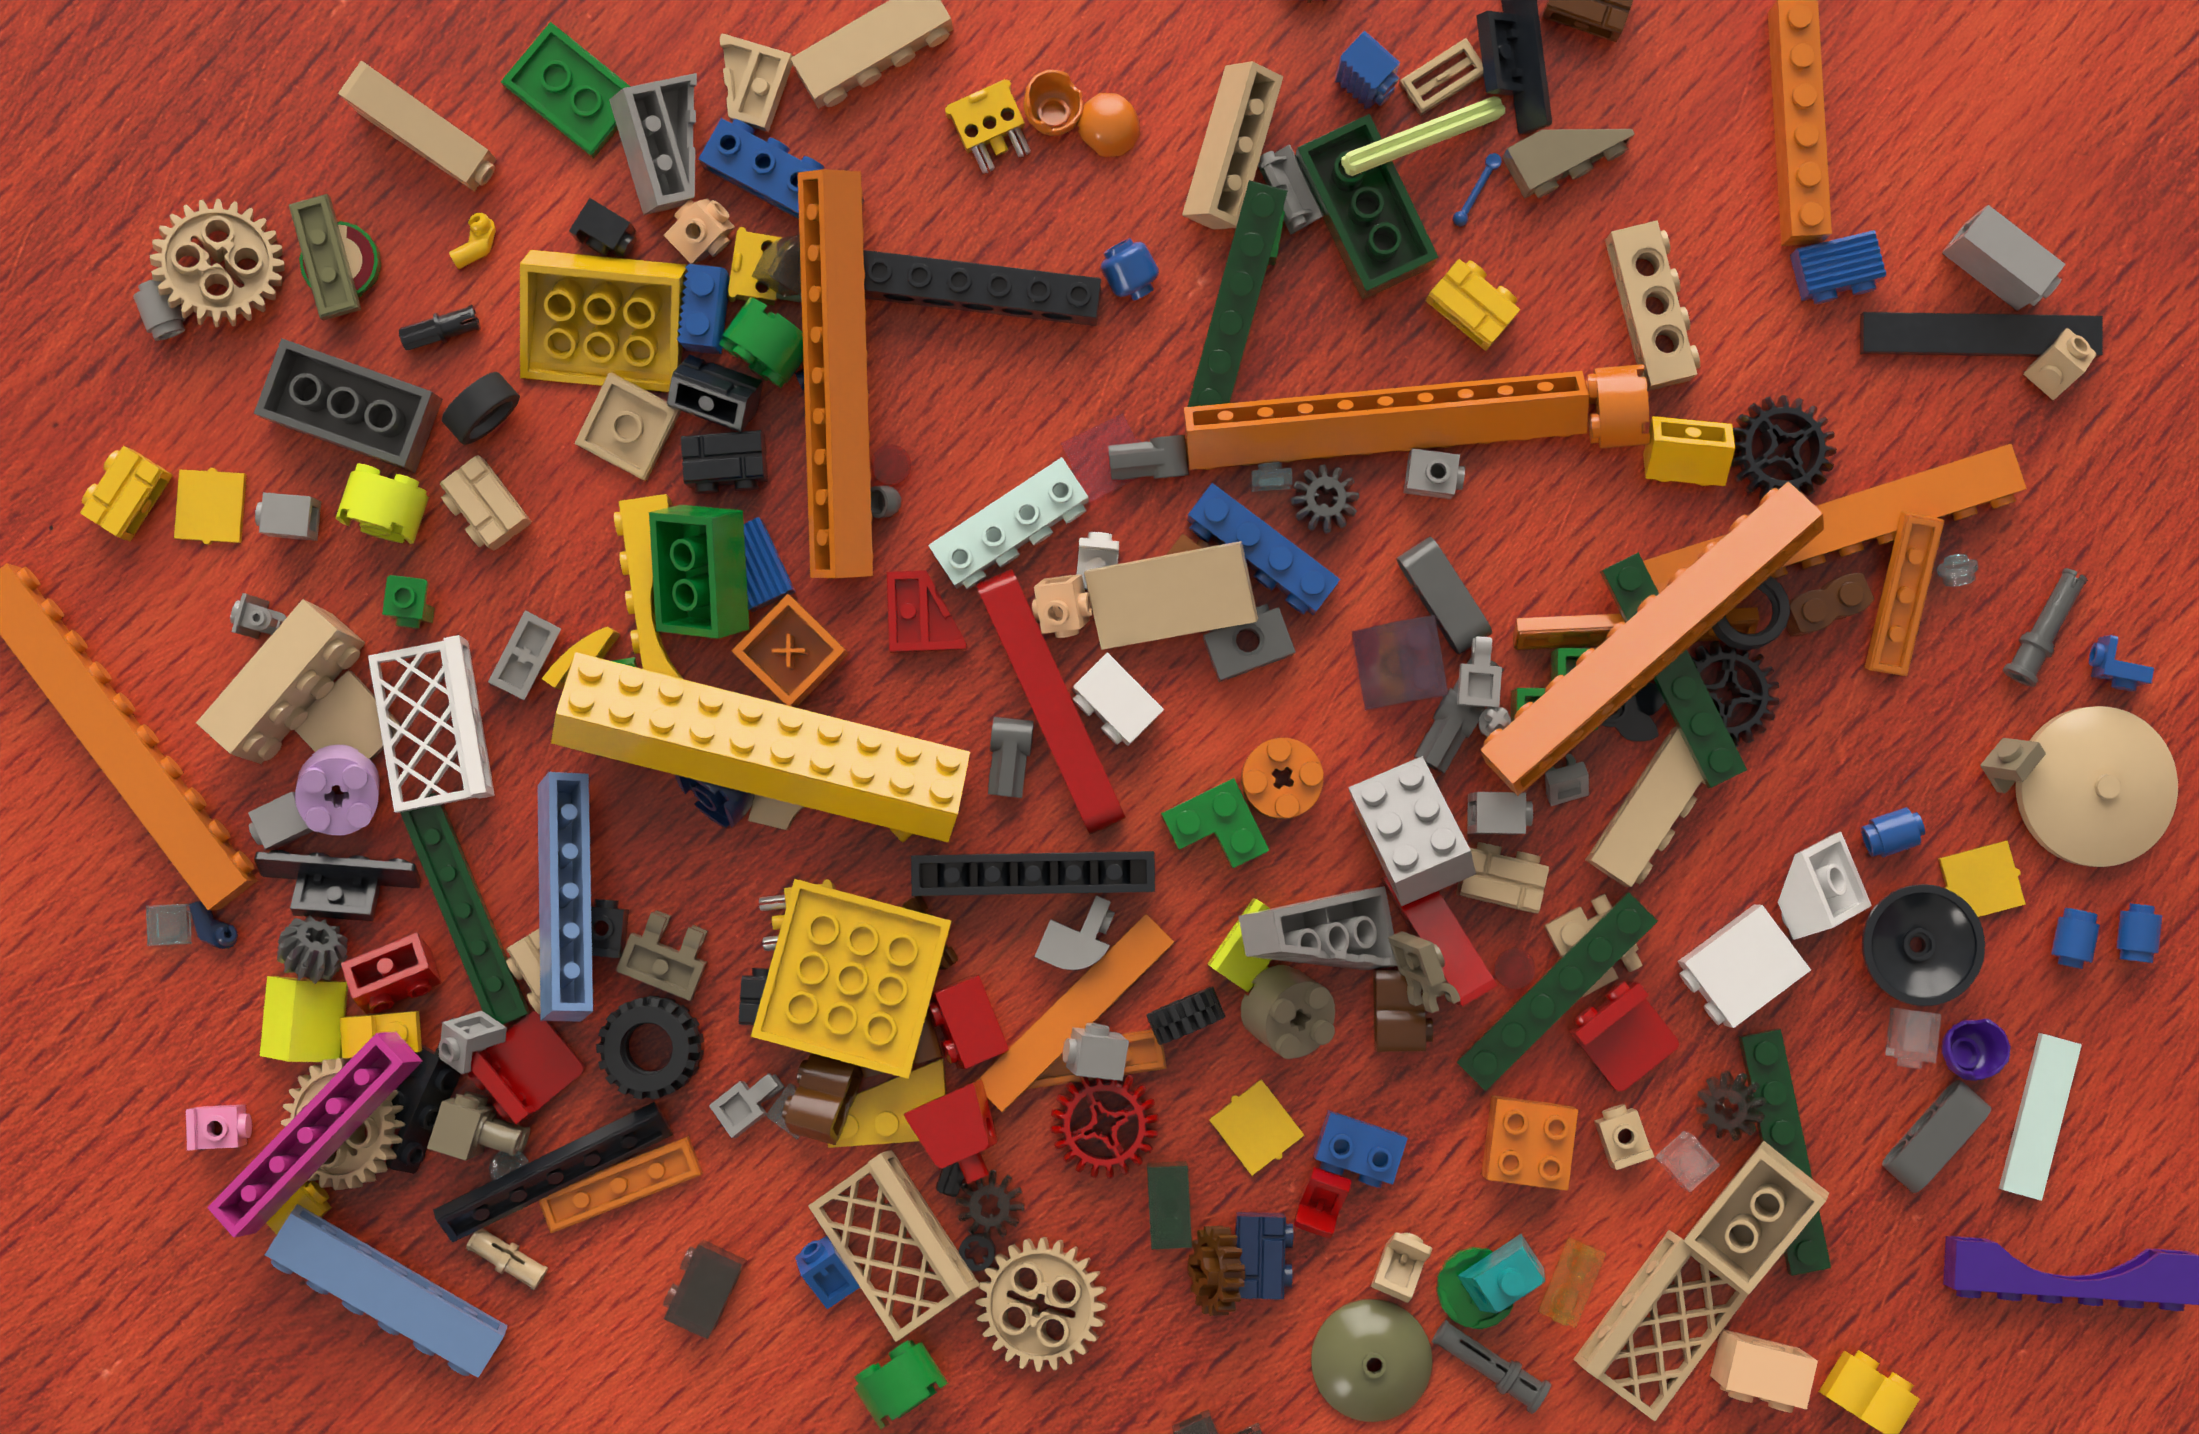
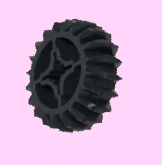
[1730,395,1837,500]
[1691,641,1780,747]

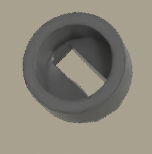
[870,485,902,518]

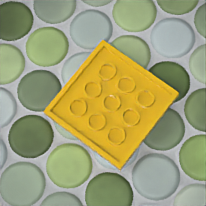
[751,879,952,1079]

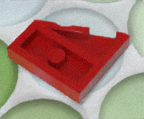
[886,570,967,653]

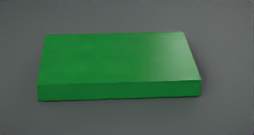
[500,21,631,159]

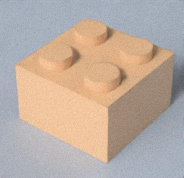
[1710,1329,1818,1413]

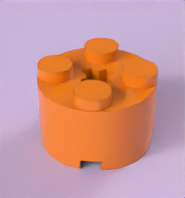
[1586,364,1650,449]
[1241,738,1324,819]

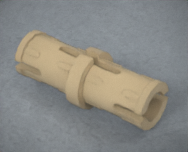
[466,1228,548,1290]

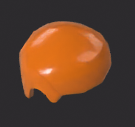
[1023,69,1083,136]
[1077,93,1140,157]

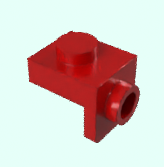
[1294,1167,1352,1239]

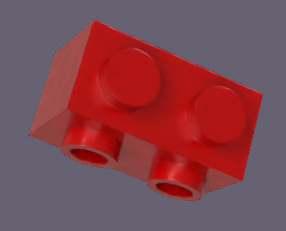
[341,933,442,1014]
[928,975,1009,1069]

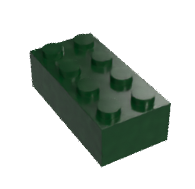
[1295,114,1439,300]

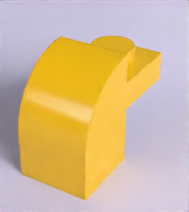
[340,1011,422,1058]

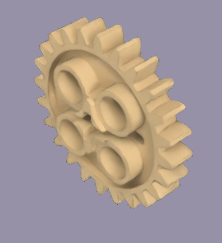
[150,199,284,327]
[281,1058,405,1190]
[975,1237,1108,1372]

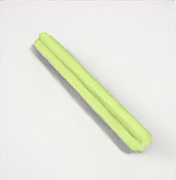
[1341,96,1505,176]

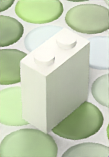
[1677,905,1811,1028]

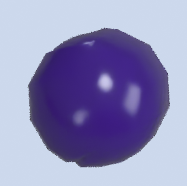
[1942,1018,2011,1081]

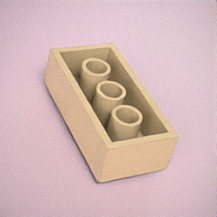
[196,599,365,764]

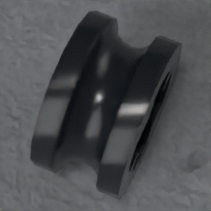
[959,1233,996,1271]

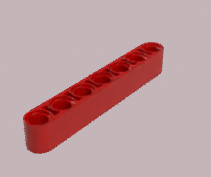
[975,568,1126,835]

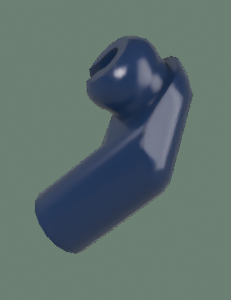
[189,901,238,949]

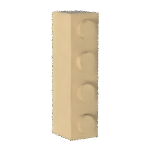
[790,0,953,109]
[1182,61,1283,229]
[1585,727,1706,887]

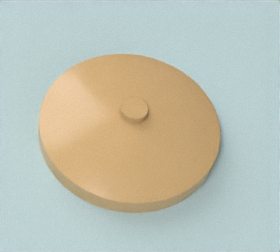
[2016,706,2178,867]

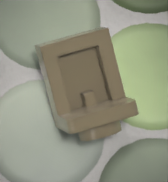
[1980,738,2046,793]

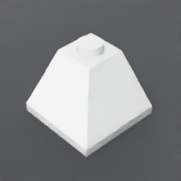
[1778,832,1872,940]

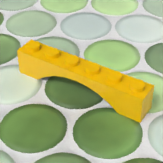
[614,494,683,679]

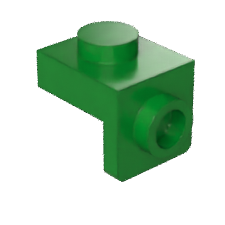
[382,575,435,629]

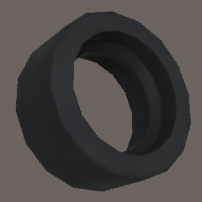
[442,372,520,445]
[1712,576,1790,651]

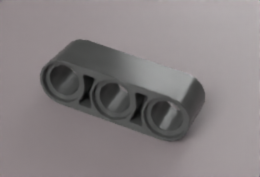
[1396,537,1493,655]
[1882,1079,1991,1193]

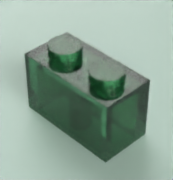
[1147,1161,1192,1250]

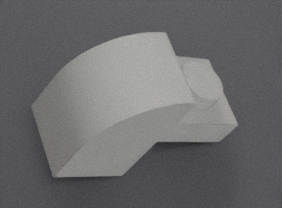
[1034,895,1115,970]

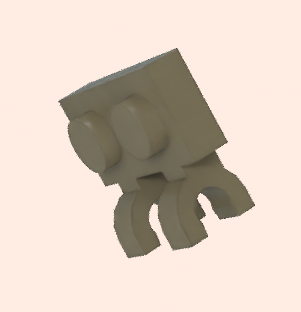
[616,910,708,1001]
[1388,931,1461,1013]

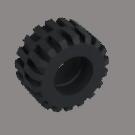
[596,996,704,1099]

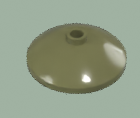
[1311,1299,1432,1422]

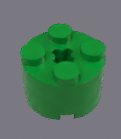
[718,297,803,388]
[854,1340,948,1430]

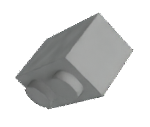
[1467,792,1533,835]

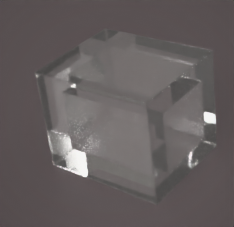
[1885,1007,1941,1069]
[1654,1131,1720,1192]

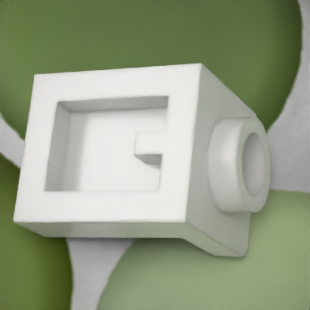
[1076,532,1119,590]

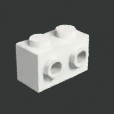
[1072,652,1164,746]

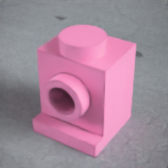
[186,1104,252,1150]

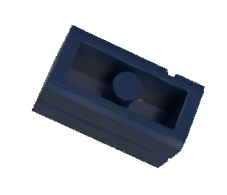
[1235,1212,1293,1299]

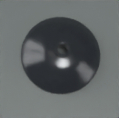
[1862,884,1985,1006]

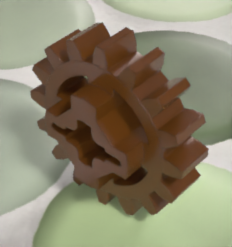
[1187,1226,1245,1316]

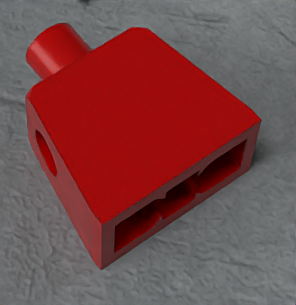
[904,1079,997,1184]

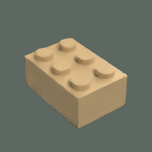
[1684,1141,1829,1294]

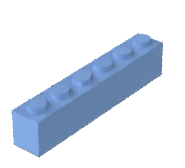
[537,772,593,1022]
[265,1204,507,1378]

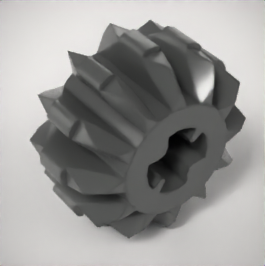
[1291,465,1359,533]
[277,915,348,984]

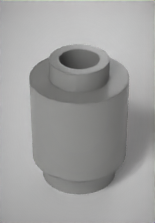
[133,279,186,341]

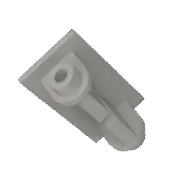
[1258,145,1324,235]
[230,593,287,639]

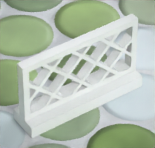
[368,635,495,813]

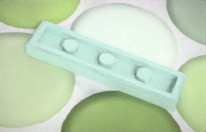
[1999,1033,2082,1201]

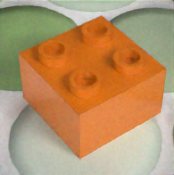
[732,594,850,708]
[1481,1095,1578,1191]

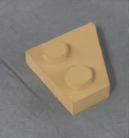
[720,33,793,132]

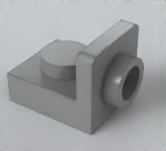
[439,1011,507,1074]

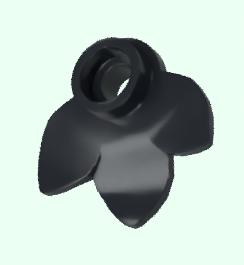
[1600,682,1665,742]

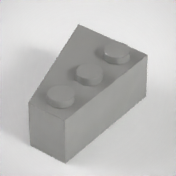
[609,73,697,215]

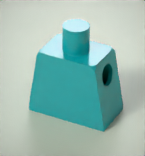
[1457,1234,1545,1313]

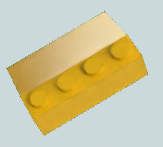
[520,250,688,392]

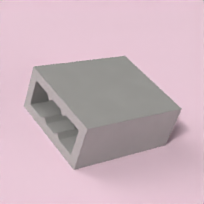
[1942,205,2065,311]

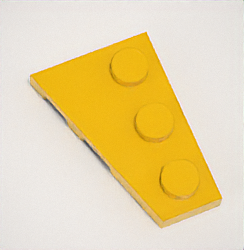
[828,1058,946,1148]

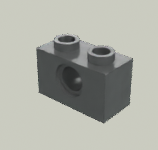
[1203,604,1296,683]

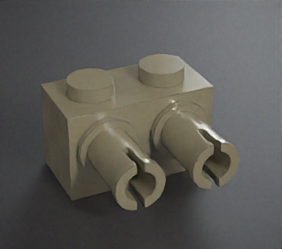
[427,1091,530,1161]

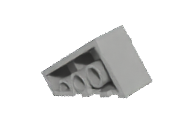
[1238,886,1397,970]

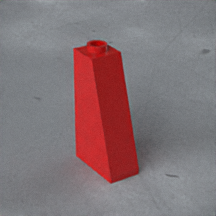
[1380,876,1498,1006]

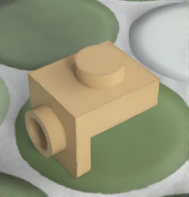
[2023,328,2096,400]
[1371,1232,1432,1303]

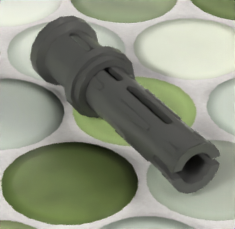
[2003,568,2088,687]
[1432,1320,1551,1414]

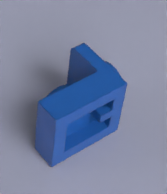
[795,1235,860,1309]

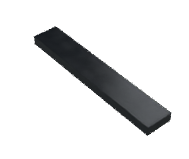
[1860,312,2103,358]
[433,1102,673,1243]

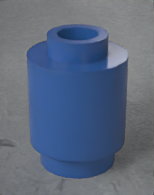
[1861,807,1926,857]
[2116,903,2163,963]
[2051,908,2100,969]

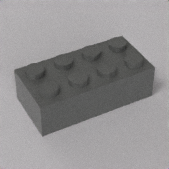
[254,338,443,473]

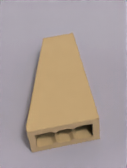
[338,61,497,192]

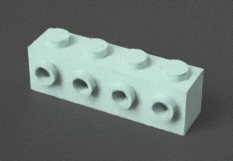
[928,457,1089,589]

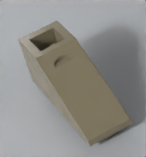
[1502,129,1635,199]

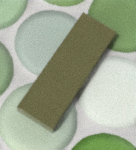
[289,194,361,321]

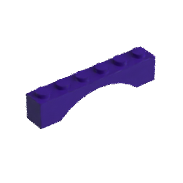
[1943,1236,2199,1311]

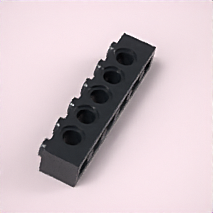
[863,250,1101,326]
[911,851,1155,896]

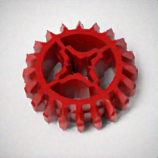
[1050,1075,1159,1179]

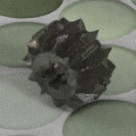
[1696,1071,1767,1141]
[956,1169,1025,1239]

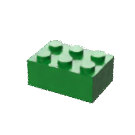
[649,505,749,639]

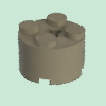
[1241,965,1335,1059]

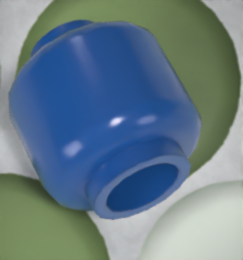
[1101,238,1159,301]

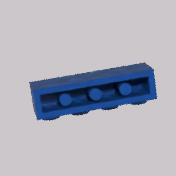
[698,118,864,219]
[1187,483,1341,615]

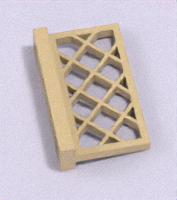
[808,1150,980,1342]
[1573,1230,1749,1421]

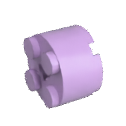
[295,745,380,835]

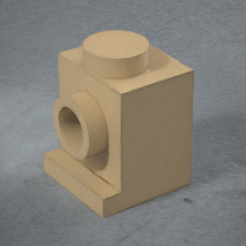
[1594,1104,1655,1170]

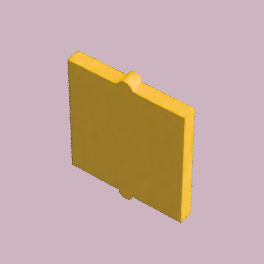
[174,468,247,545]
[1938,841,2025,917]
[1209,1079,1304,1176]

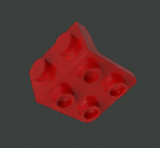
[1568,981,1679,1091]
[468,1011,584,1124]

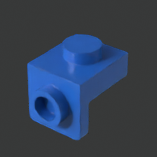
[2089,635,2154,691]

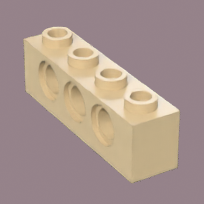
[1605,220,1700,391]

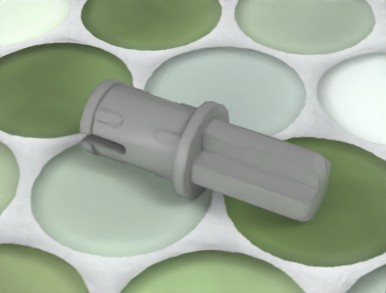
[1479,707,1511,738]

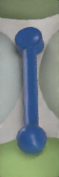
[1453,153,1502,227]

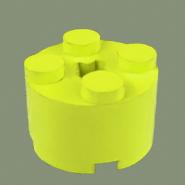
[336,463,429,544]

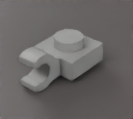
[1457,636,1502,708]
[709,1073,785,1138]

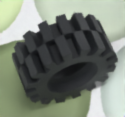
[1146,987,1226,1045]

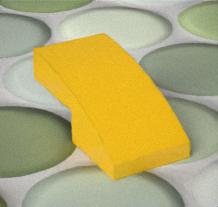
[542,626,620,690]

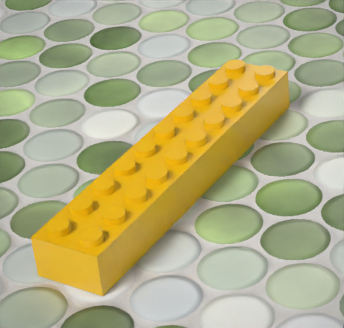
[551,652,970,842]

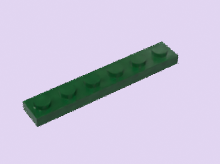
[1187,180,1288,407]
[1600,552,1747,788]
[400,792,530,1025]
[1457,891,1658,1091]
[1738,1028,1831,1276]

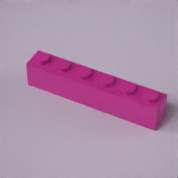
[207,1032,422,1238]

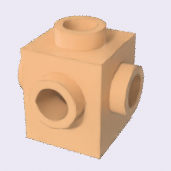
[664,198,735,264]
[1032,574,1093,638]

